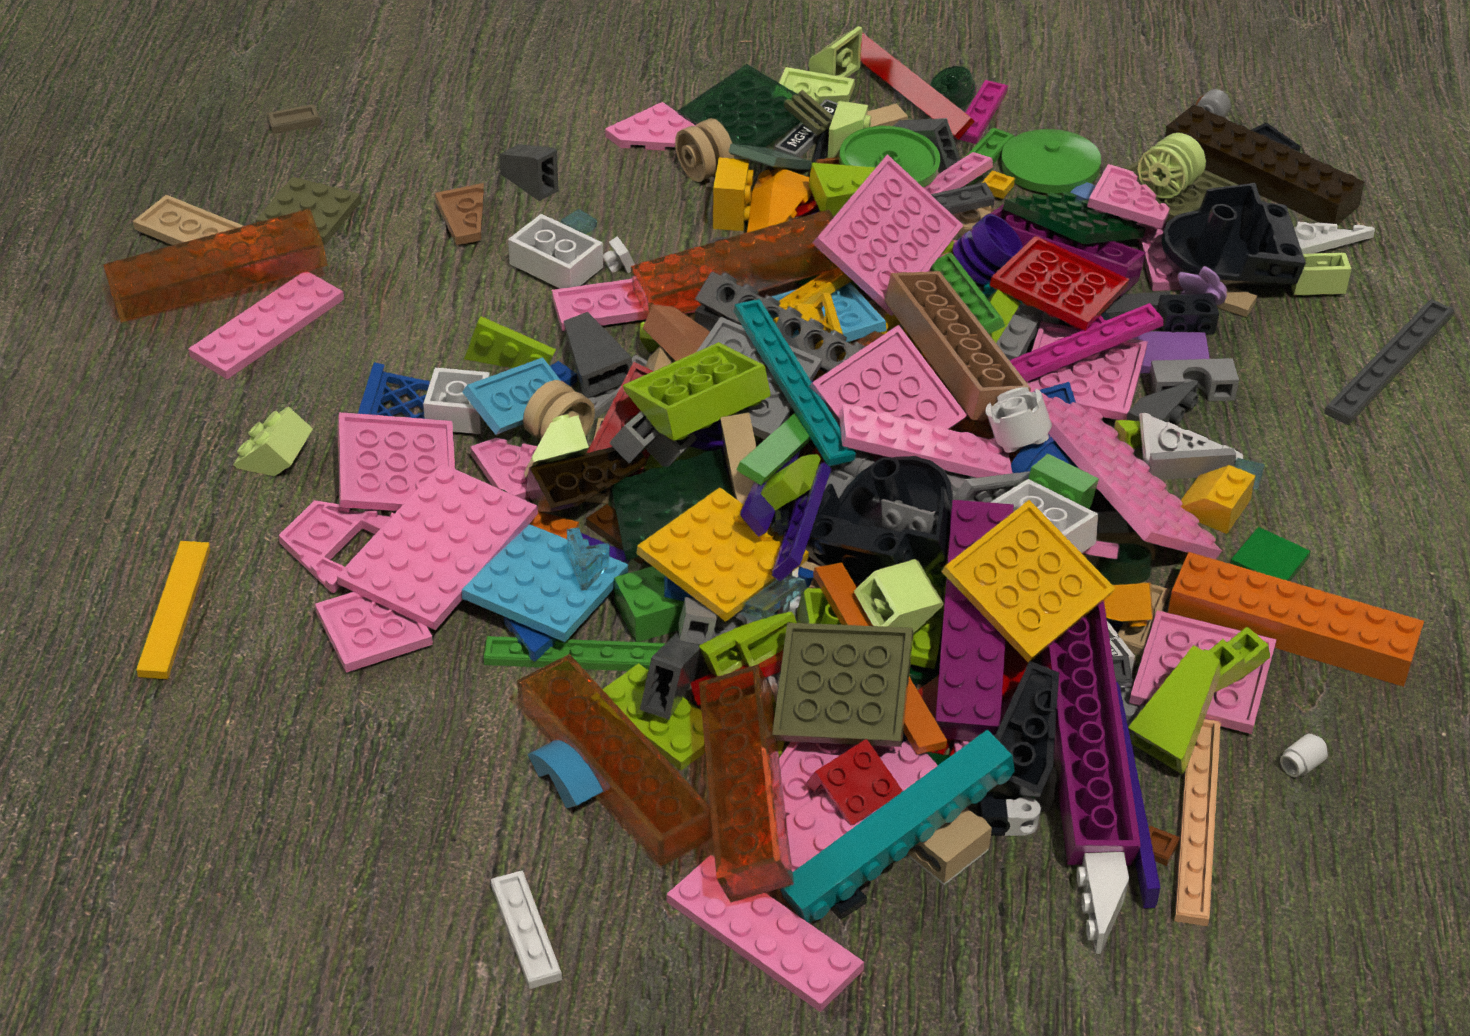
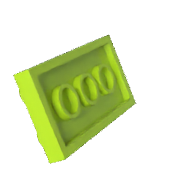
[594,663,726,771]

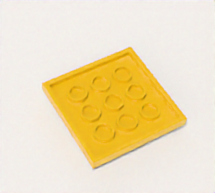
[636,487,809,622]
[941,500,1116,663]

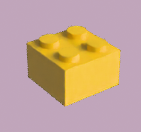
[713,157,754,231]

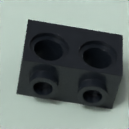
[1157,294,1219,335]

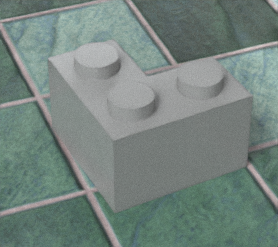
[609,411,697,470]

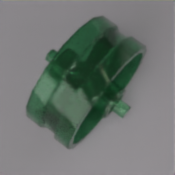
[930,66,977,108]
[1098,543,1152,584]

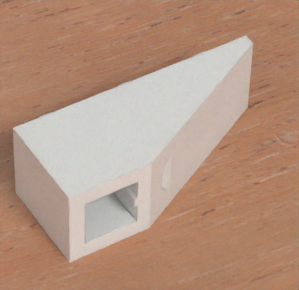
[1077,852,1129,954]

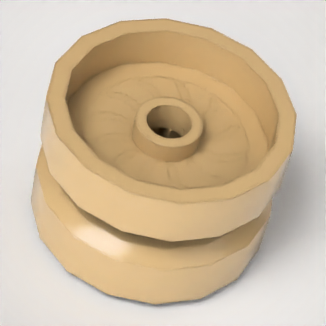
[675,118,734,182]
[523,380,595,440]

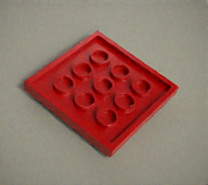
[989,235,1130,331]

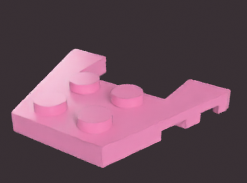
[279,500,395,593]

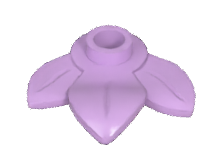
[1178,266,1227,305]

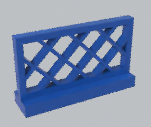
[358,362,430,419]

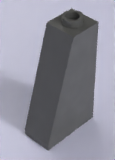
[564,312,632,398]
[640,631,704,720]

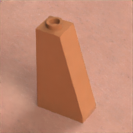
[643,304,710,361]

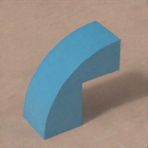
[528,740,603,808]

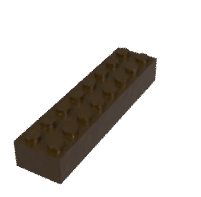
[1165,104,1365,226]

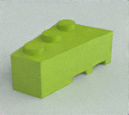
[809,162,876,219]

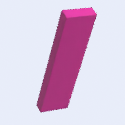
[953,80,1008,144]

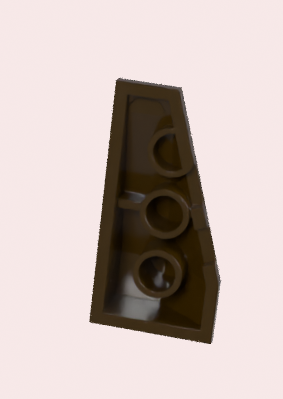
[526,447,647,512]

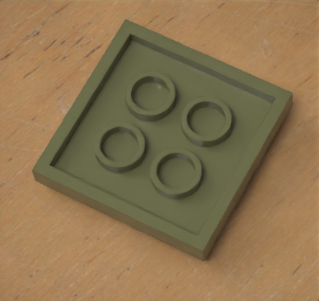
[256,177,361,245]

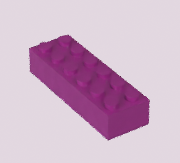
[990,205,1146,296]

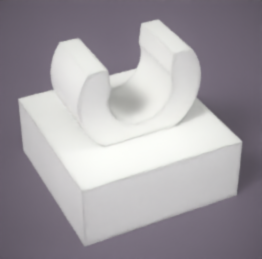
[603,236,637,273]

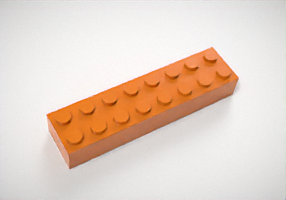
[1168,552,1424,687]

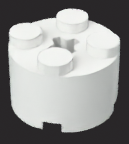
[986,387,1052,453]

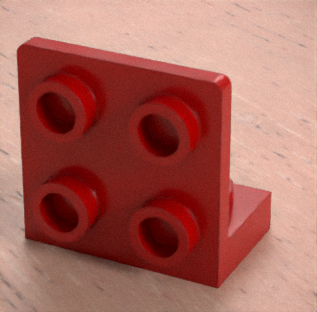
[806,739,903,825]

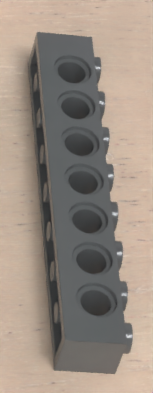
[695,271,865,373]

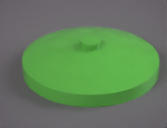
[839,126,940,188]
[1001,129,1101,193]

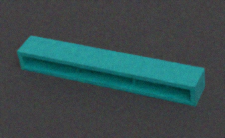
[778,730,1015,924]

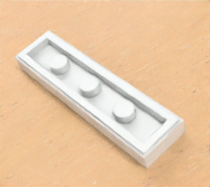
[491,870,562,989]

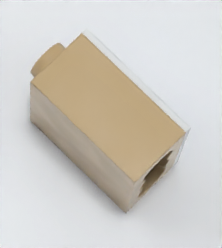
[907,808,992,885]

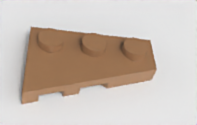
[435,183,484,245]

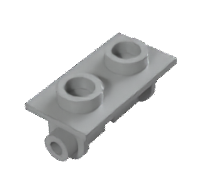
[881,499,939,534]

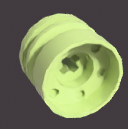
[1137,133,1206,199]

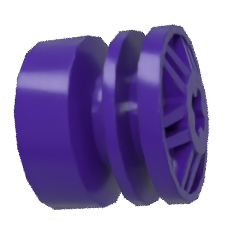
[953,214,1023,285]

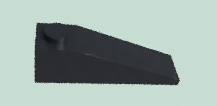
[992,661,1059,796]

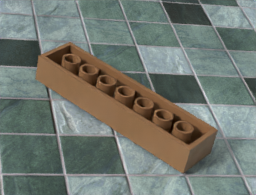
[884,271,1031,421]

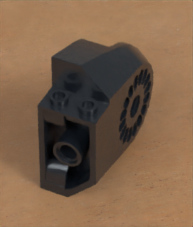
[1161,183,1306,288]
[805,456,953,584]

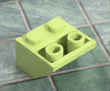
[1291,253,1351,296]
[233,406,313,476]
[854,559,944,633]

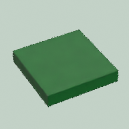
[1230,526,1311,581]

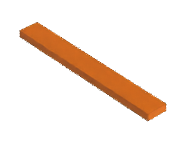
[813,562,947,755]

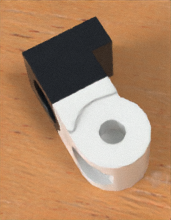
[977,792,1041,836]

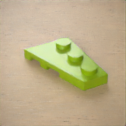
[464,316,556,368]

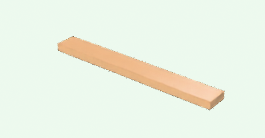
[1174,719,1221,926]

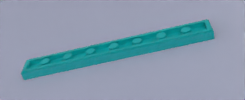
[733,299,856,466]

